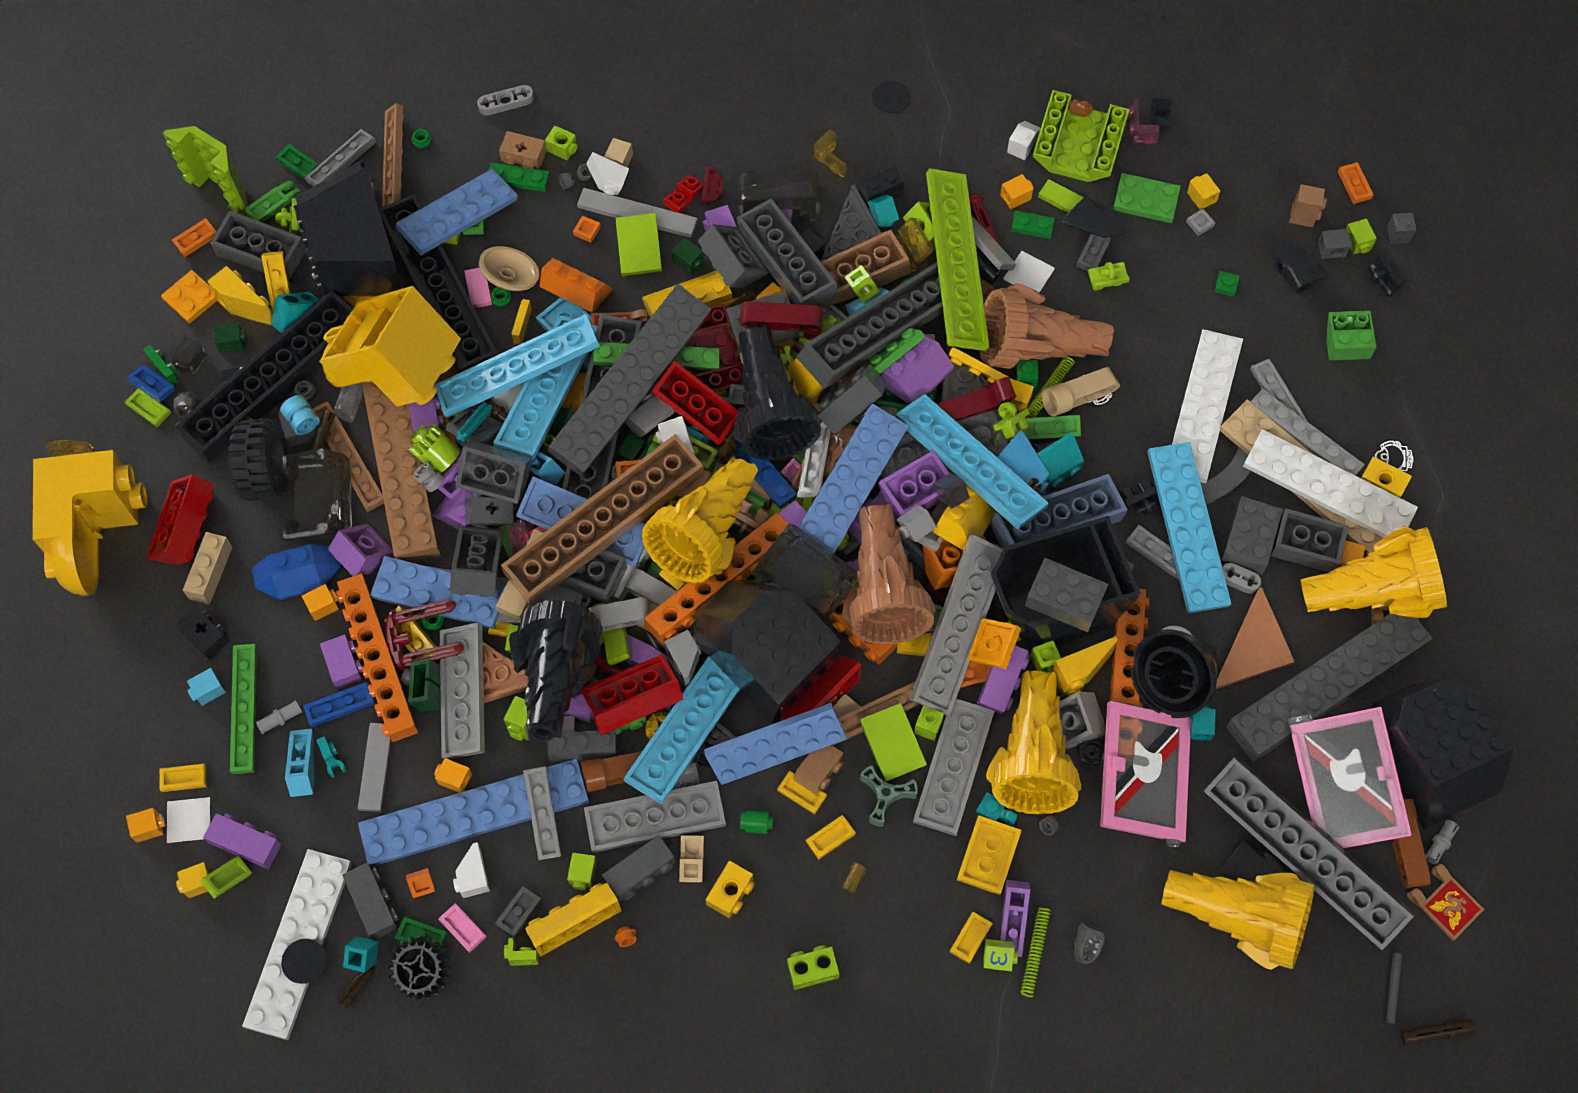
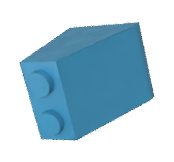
[997,430,1049,497]

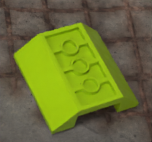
[1033,90,1129,182]
[163,126,247,217]

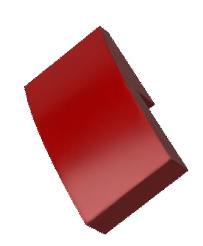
[663,174,703,213]

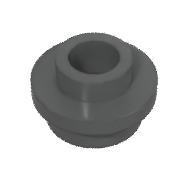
[294,381,315,400]

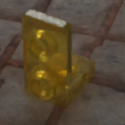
[814,129,847,177]

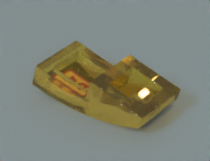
[44,439,96,456]

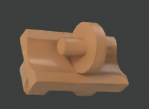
[734,498,770,535]

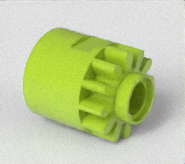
[408,423,461,473]

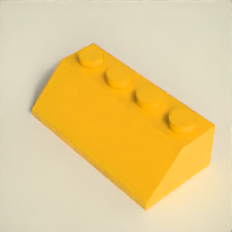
[642,270,732,318]
[933,482,997,551]
[525,883,621,957]

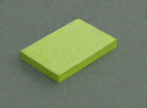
[616,213,662,276]
[859,703,927,782]

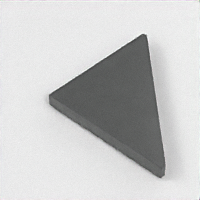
[821,184,882,261]
[940,339,1003,422]

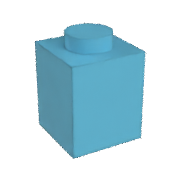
[187,668,226,706]

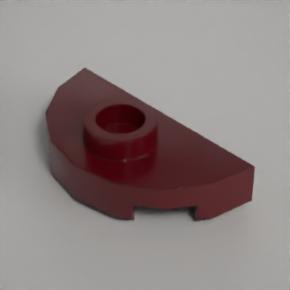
[701,166,724,204]

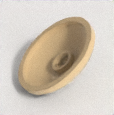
[479,246,539,291]

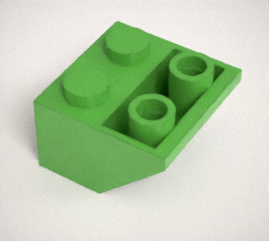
[1326,311,1376,360]

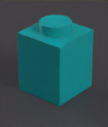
[868,194,899,228]
[1189,706,1216,741]
[343,936,379,973]

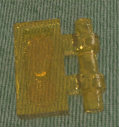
[895,218,934,272]

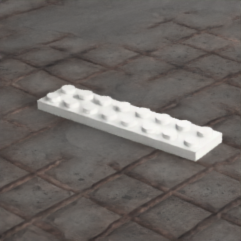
[1172,329,1243,483]
[1243,429,1418,537]
[242,849,352,1040]

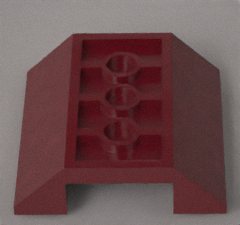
[644,304,743,392]

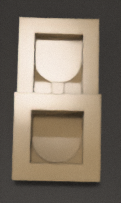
[679,835,704,882]

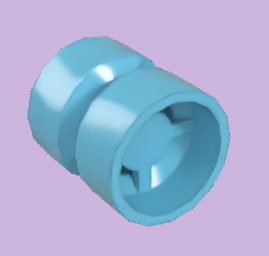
[280,395,320,435]

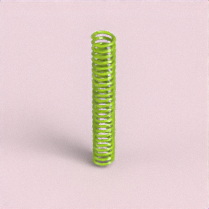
[1025,357,1075,418]
[1020,907,1051,997]

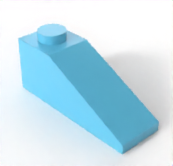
[285,728,315,797]

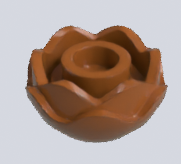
[1069,100,1094,117]

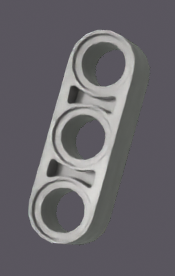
[624,569,686,618]
[587,598,650,631]

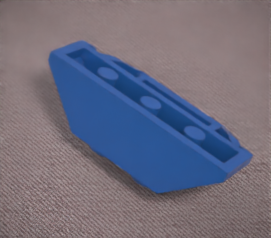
[252,544,341,600]

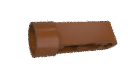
[581,751,642,793]
[1384,799,1430,889]

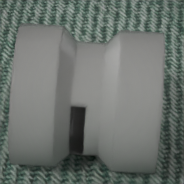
[413,462,444,492]

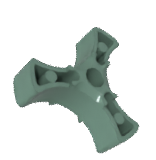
[860,766,918,827]

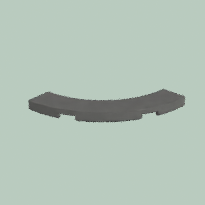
[1201,447,1251,504]

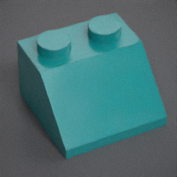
[1037,432,1084,491]

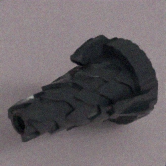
[733,324,822,460]
[509,600,603,743]

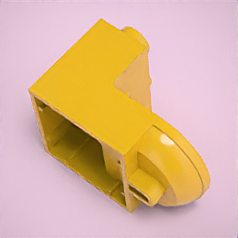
[319,286,461,406]
[33,450,148,596]

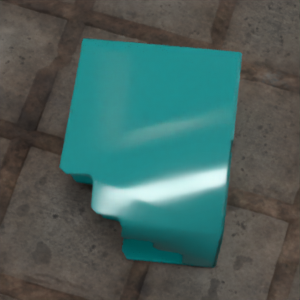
[271,292,320,333]

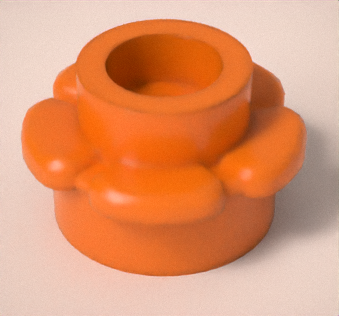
[614,926,637,947]

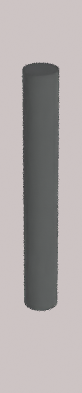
[1386,953,1402,1024]

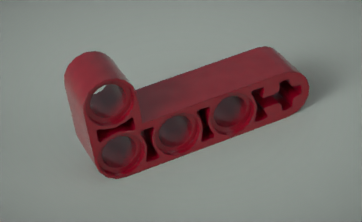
[740,301,824,341]
[937,377,1017,422]

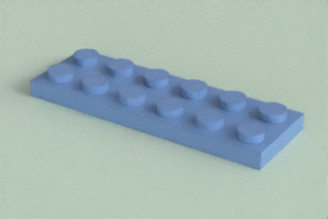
[396,168,518,255]
[516,476,645,567]
[370,556,505,629]
[704,703,847,785]

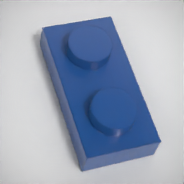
[128,364,175,403]

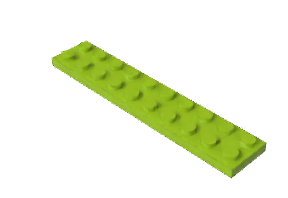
[926,168,989,351]

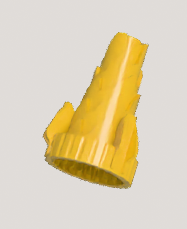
[641,457,758,583]
[1300,526,1447,618]
[986,670,1081,814]
[1161,870,1315,970]

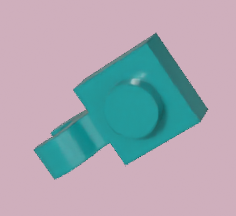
[686,425,713,448]
[316,736,346,778]
[976,792,1018,827]

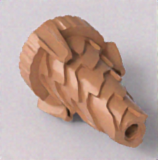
[979,283,1114,369]
[842,503,936,644]

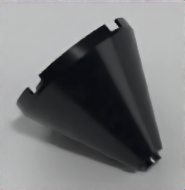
[1131,629,1217,718]

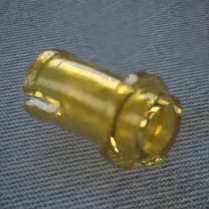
[841,862,866,894]

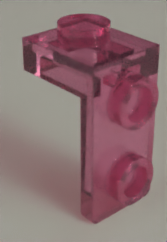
[1128,99,1159,144]
[506,519,539,555]

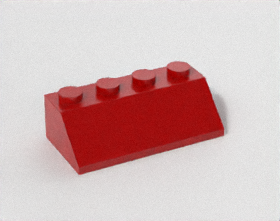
[651,361,738,445]
[146,474,214,565]
[580,654,684,735]
[781,655,862,721]

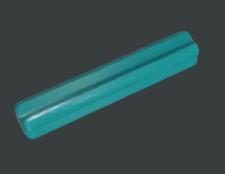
[456,402,492,442]

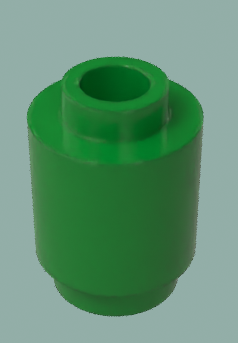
[740,810,773,834]

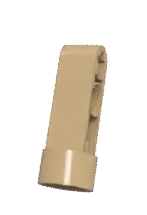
[1041,367,1120,416]

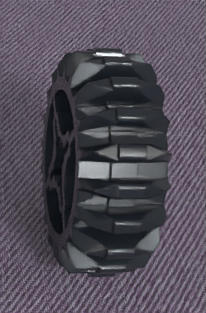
[387,936,451,1000]

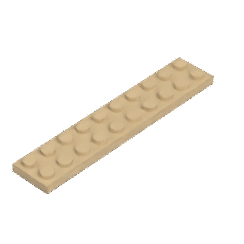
[1220,399,1383,556]

